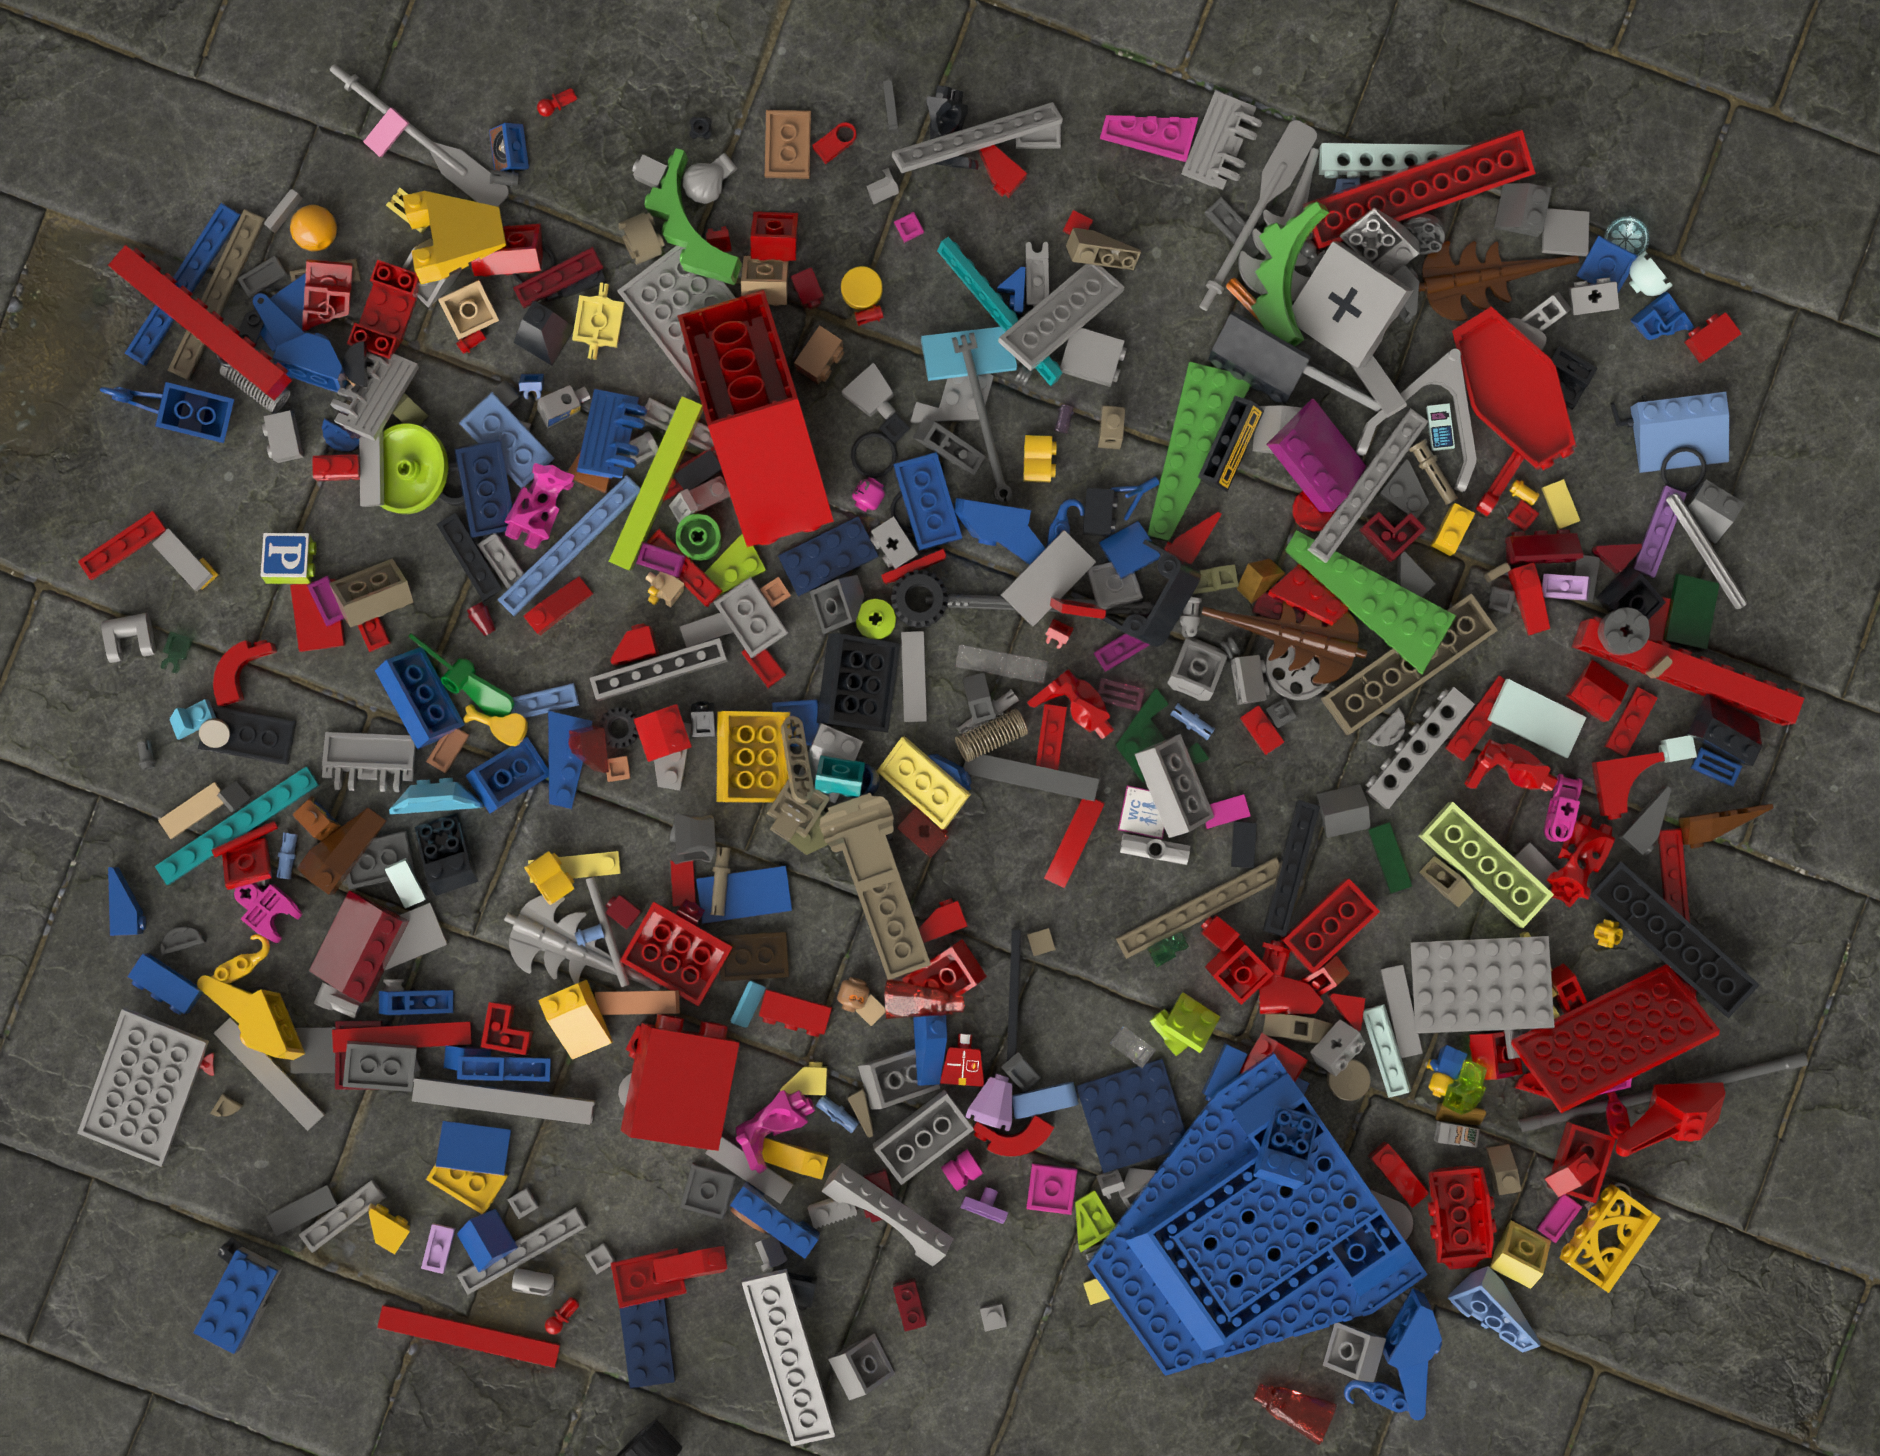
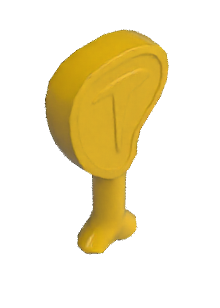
[463,704,528,746]

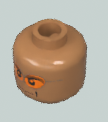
[837,977,870,1012]

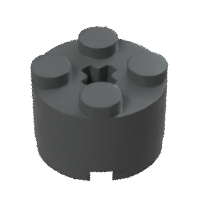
[1598,608,1650,655]

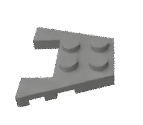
[911,374,993,423]

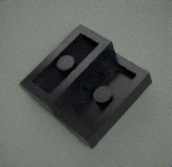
[1551,345,1598,410]

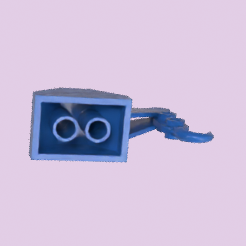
[100,382,234,443]
[954,498,1085,565]
[1344,1288,1442,1420]

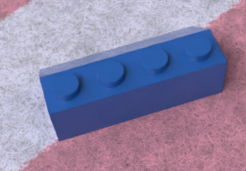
[375,647,465,749]

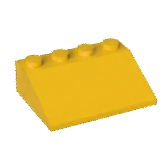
[717,711,790,802]

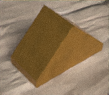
[1237,559,1285,604]

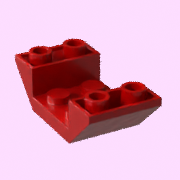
[347,259,420,359]

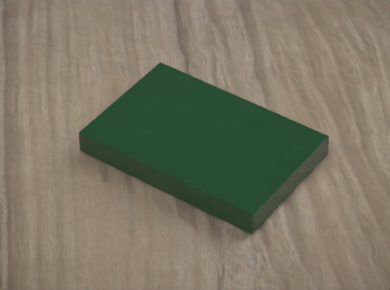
[1663,574,1720,650]

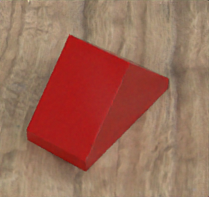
[1327,993,1365,1032]

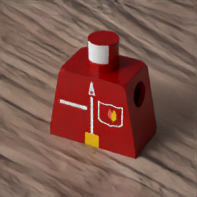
[940,1034,984,1087]

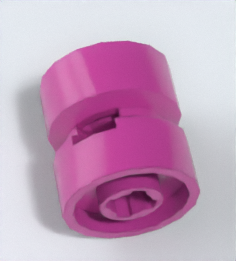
[941,1149,984,1191]

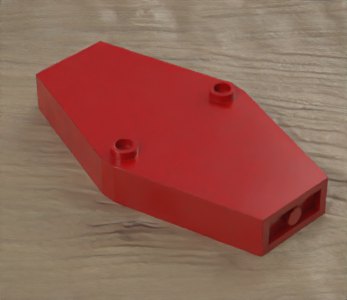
[1452,307,1577,471]

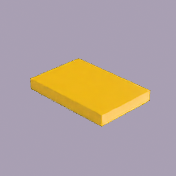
[426,1164,508,1214]

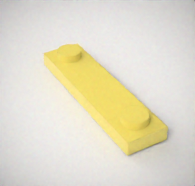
[528,851,621,883]

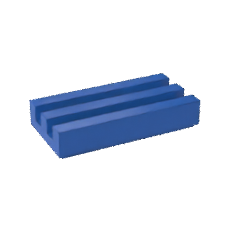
[1690,748,1742,787]

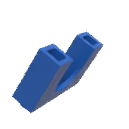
[1202,1043,1309,1101]
[730,1181,820,1258]

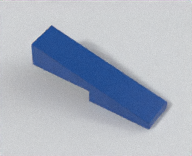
[457,1056,551,1082]

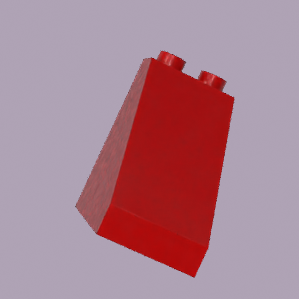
[677,290,834,547]

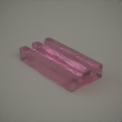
[1098,678,1145,711]

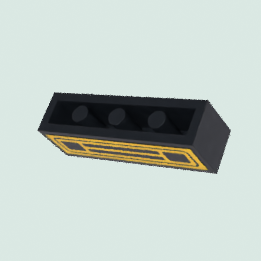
[1198,396,1264,492]

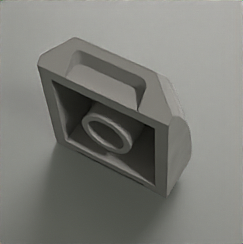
[1168,638,1228,701]

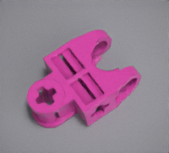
[1544,774,1582,842]
[234,883,303,943]

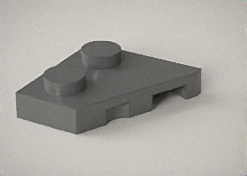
[1379,459,1429,519]

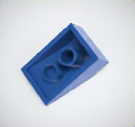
[466,737,549,813]

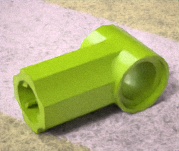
[1150,1009,1189,1056]

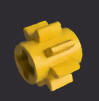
[1594,919,1623,948]

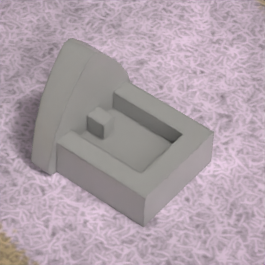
[866,168,899,204]
[629,431,658,465]
[755,1236,787,1272]

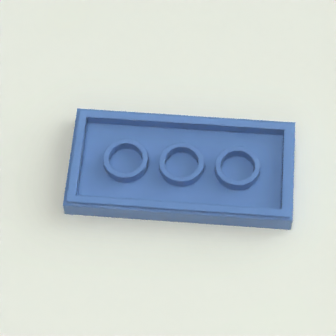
[459,392,555,489]

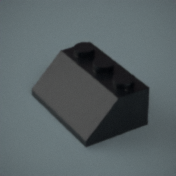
[1687,694,1762,766]

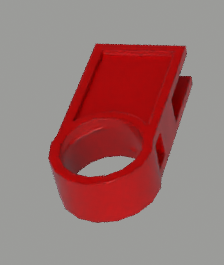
[812,122,856,164]

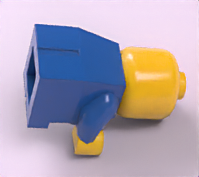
[1426,1045,1467,1097]

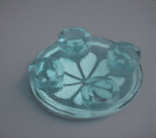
[1604,216,1650,256]

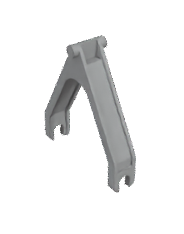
[1355,348,1477,492]

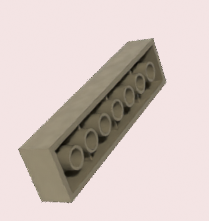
[1320,593,1498,735]

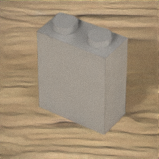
[1060,328,1127,387]

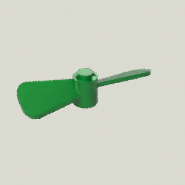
[408,633,514,718]

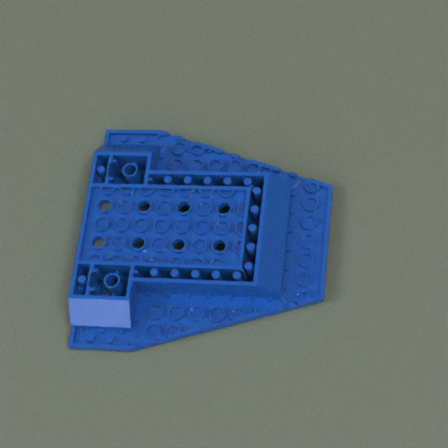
[1087,1052,1428,1376]

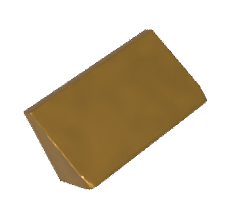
[1436,1103,1486,1126]

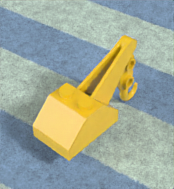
[197,934,305,1060]

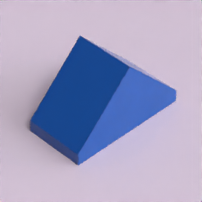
[444,1045,491,1070]

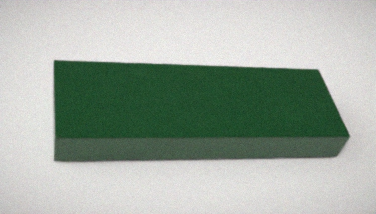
[1368,822,1412,894]

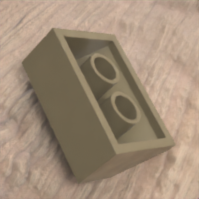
[329,558,413,628]

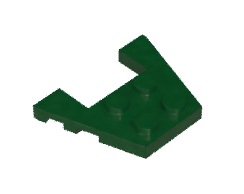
[1115,688,1209,782]

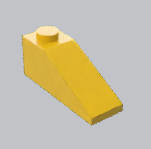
[762,1138,829,1180]

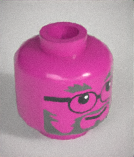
[852,477,885,512]

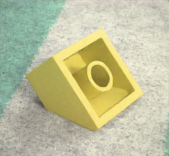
[1490,1221,1551,1289]

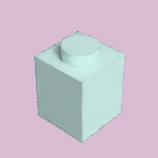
[1659,736,1697,763]

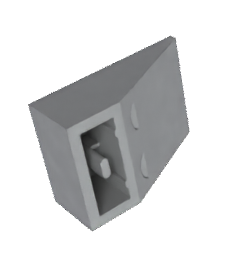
[1340,207,1419,275]

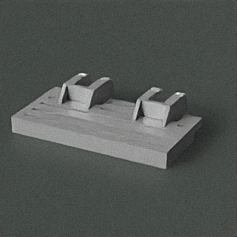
[1181,90,1262,190]
[330,353,419,441]
[322,732,416,792]

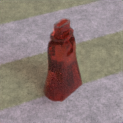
[884,979,965,1019]
[1253,1383,1337,1445]

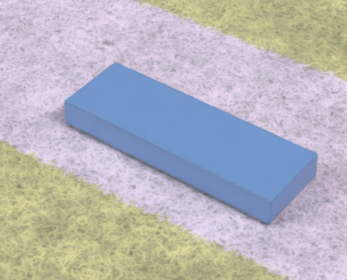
[511,683,580,718]

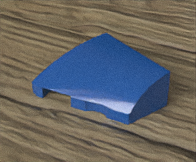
[1630,291,1694,340]

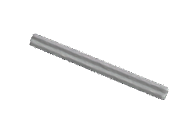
[1666,493,1747,609]

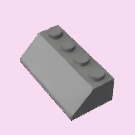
[1135,734,1214,838]
[873,1089,974,1185]

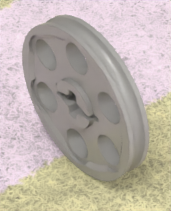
[1265,644,1329,700]

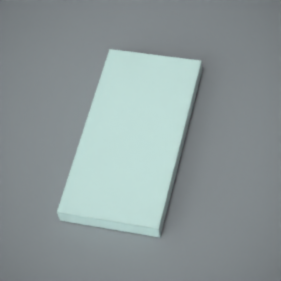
[1487,679,1586,758]

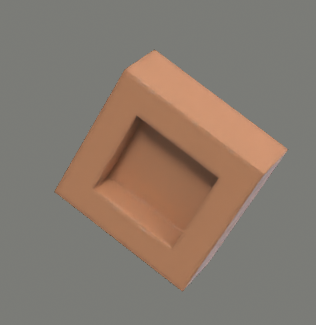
[760,577,791,609]
[604,756,631,782]

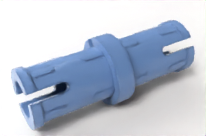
[1170,703,1215,740]
[276,832,298,879]
[815,1095,860,1133]

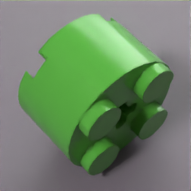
[676,514,723,562]

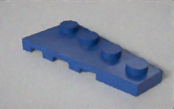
[548,711,592,809]

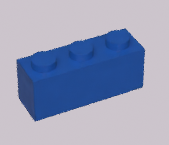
[128,953,203,1015]

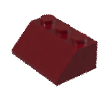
[1505,530,1583,565]

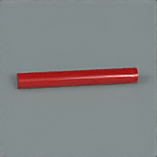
[211,821,278,858]

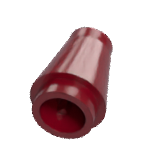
[467,602,496,636]

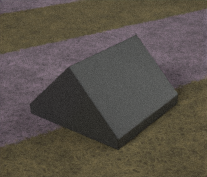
[1316,784,1371,838]

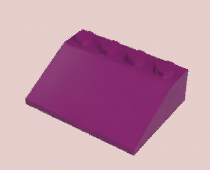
[1266,399,1367,512]

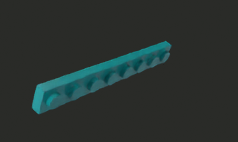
[937,237,1063,386]
[155,766,320,885]

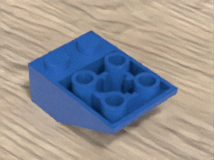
[1253,1104,1319,1190]

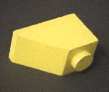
[780,1062,827,1095]

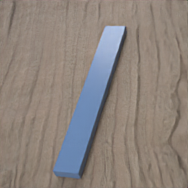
[498,475,641,616]

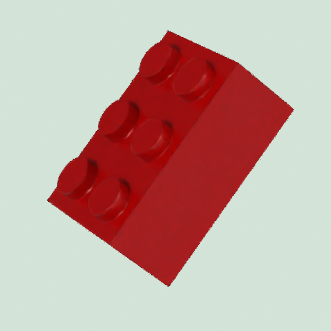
[1547,1122,1616,1203]

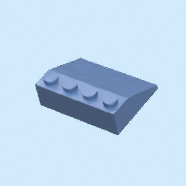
[1630,392,1729,473]

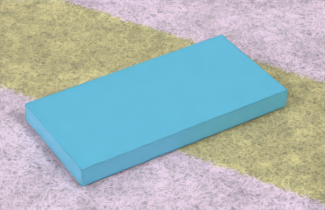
[921,327,1017,381]

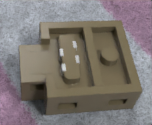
[767,779,830,842]

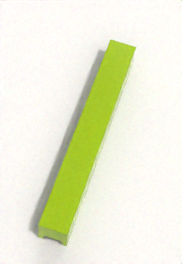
[608,396,703,571]

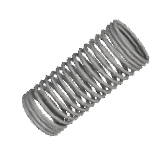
[220,366,290,414]

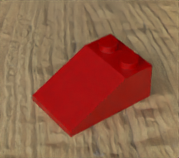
[902,939,987,1016]

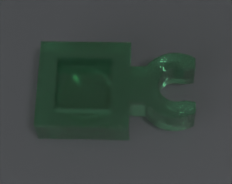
[161,631,194,674]
[1147,932,1189,967]

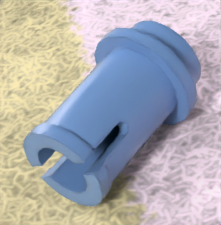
[574,924,605,947]

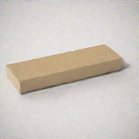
[158,782,224,839]

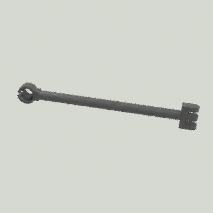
[952,332,1012,502]

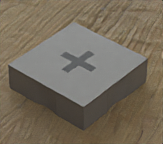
[1292,241,1414,368]

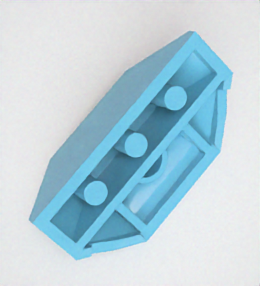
[389,778,484,814]

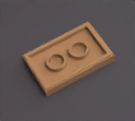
[765,110,811,179]

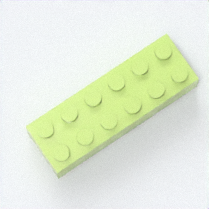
[1418,802,1554,928]

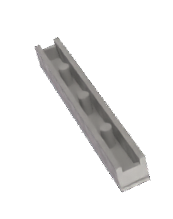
[412,1077,597,1125]

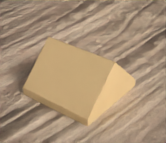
[438,280,499,340]

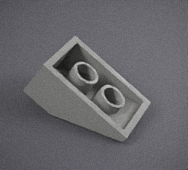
[798,723,863,803]
[858,1048,940,1110]

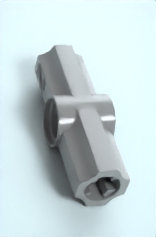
[1120,833,1190,865]

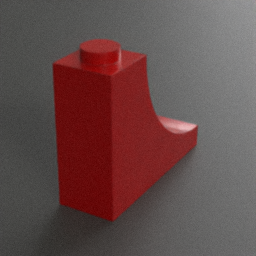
[1592,752,1665,820]

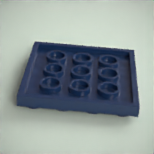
[1076,1059,1186,1173]

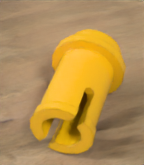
[1509,479,1539,506]

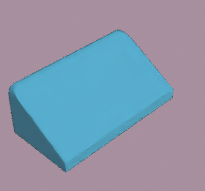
[730,980,766,1027]

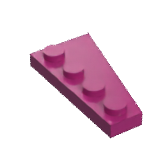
[1100,115,1198,162]

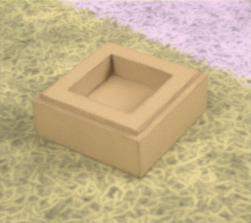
[855,994,887,1026]

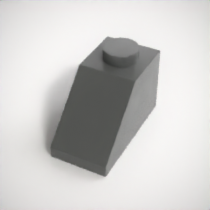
[1397,551,1435,597]

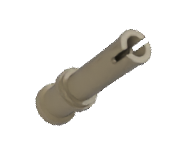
[1409,439,1458,505]

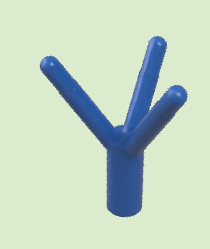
[1111,477,1160,521]

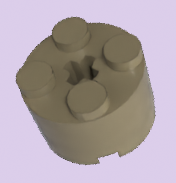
[618,212,664,265]

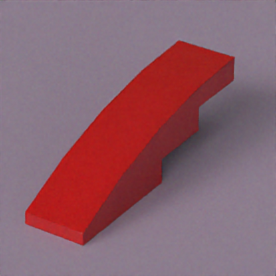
[1044,799,1105,888]

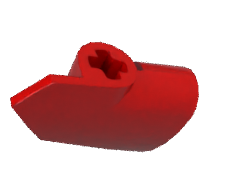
[1259,974,1324,1016]

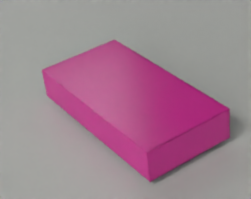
[1205,795,1250,829]
[1536,1194,1582,1243]

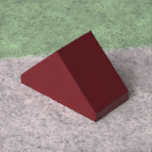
[1592,544,1642,574]

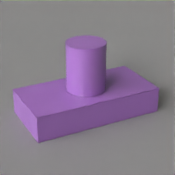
[960,1187,1008,1224]

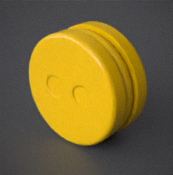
[841,266,883,310]

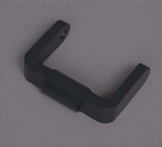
[1610,395,1648,428]

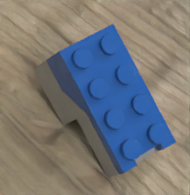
[193,1247,283,1354]

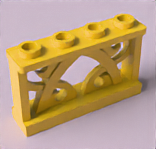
[1559,1184,1661,1293]

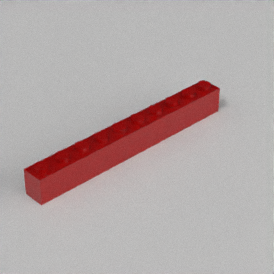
[108,245,292,401]

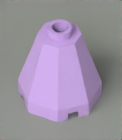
[966,1074,1012,1131]

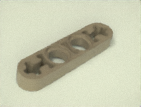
[781,716,814,803]

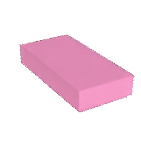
[363,108,409,157]

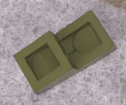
[1192,564,1239,595]

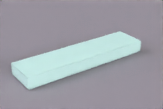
[1363,1004,1411,1098]

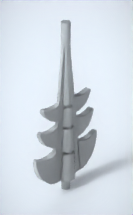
[1238,148,1321,302]
[504,895,661,991]

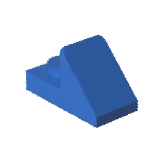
[997,267,1025,316]

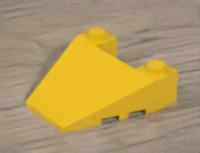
[403,191,506,284]

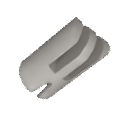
[512,1268,554,1296]

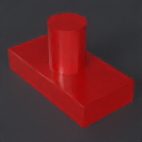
[1240,705,1284,755]

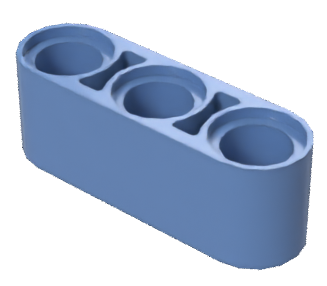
[1012,1082,1079,1119]

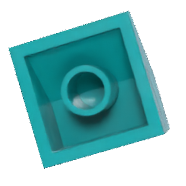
[815,755,865,797]

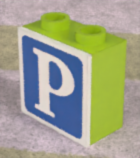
[261,533,317,584]

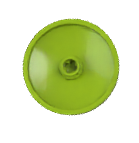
[381,424,448,514]

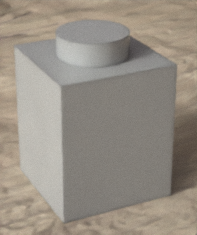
[632,155,668,189]

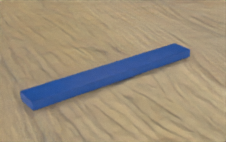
[125,203,241,366]

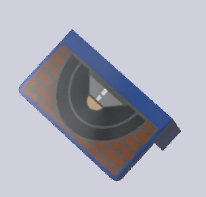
[489,123,529,171]

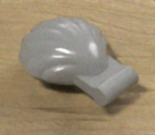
[683,153,737,204]

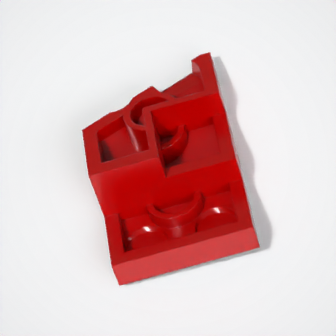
[302,259,353,331]

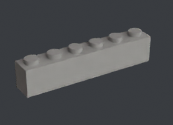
[589,638,728,701]

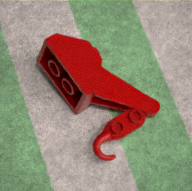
[1591,1082,1726,1157]

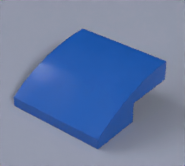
[1099,521,1161,579]

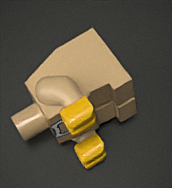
[646,572,684,608]

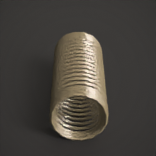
[955,708,1028,762]

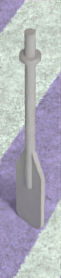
[330,64,509,207]
[1199,120,1317,311]

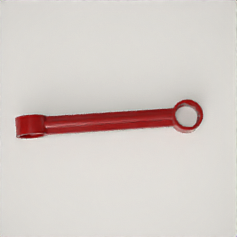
[1475,450,1524,516]

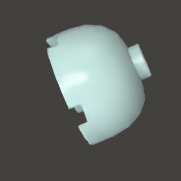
[1629,251,1673,296]

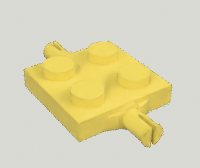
[572,283,625,360]

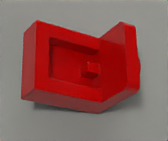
[1262,940,1290,977]

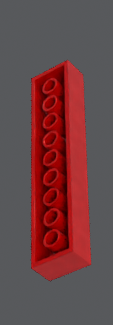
[1302,129,1536,249]
[1572,617,1804,726]

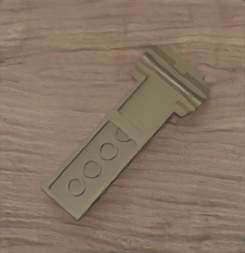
[819,793,931,980]

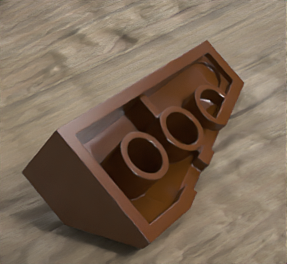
[1678,804,1774,849]
[297,808,387,895]

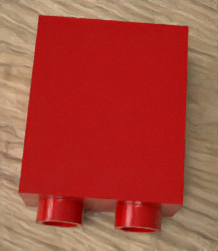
[620,1014,739,1151]

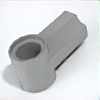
[314,982,362,1018]

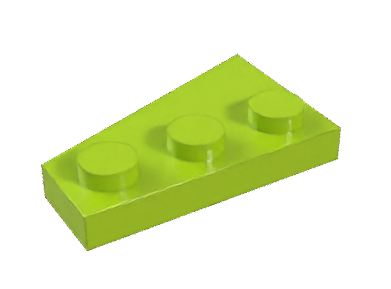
[705,534,766,596]

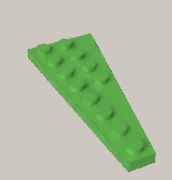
[1147,362,1251,541]
[1285,530,1456,675]

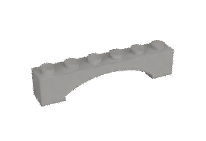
[821,1163,953,1266]

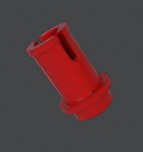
[854,304,884,326]
[456,330,486,354]

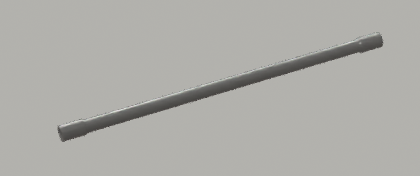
[1518,1052,1808,1133]

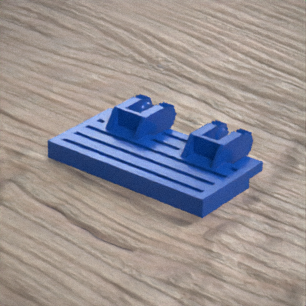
[577,389,647,479]

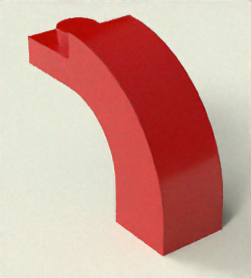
[213,640,277,706]
[972,1115,1054,1156]

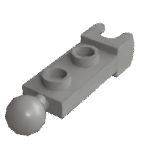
[1025,242,1049,308]

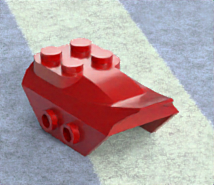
[1428,1166,1496,1270]

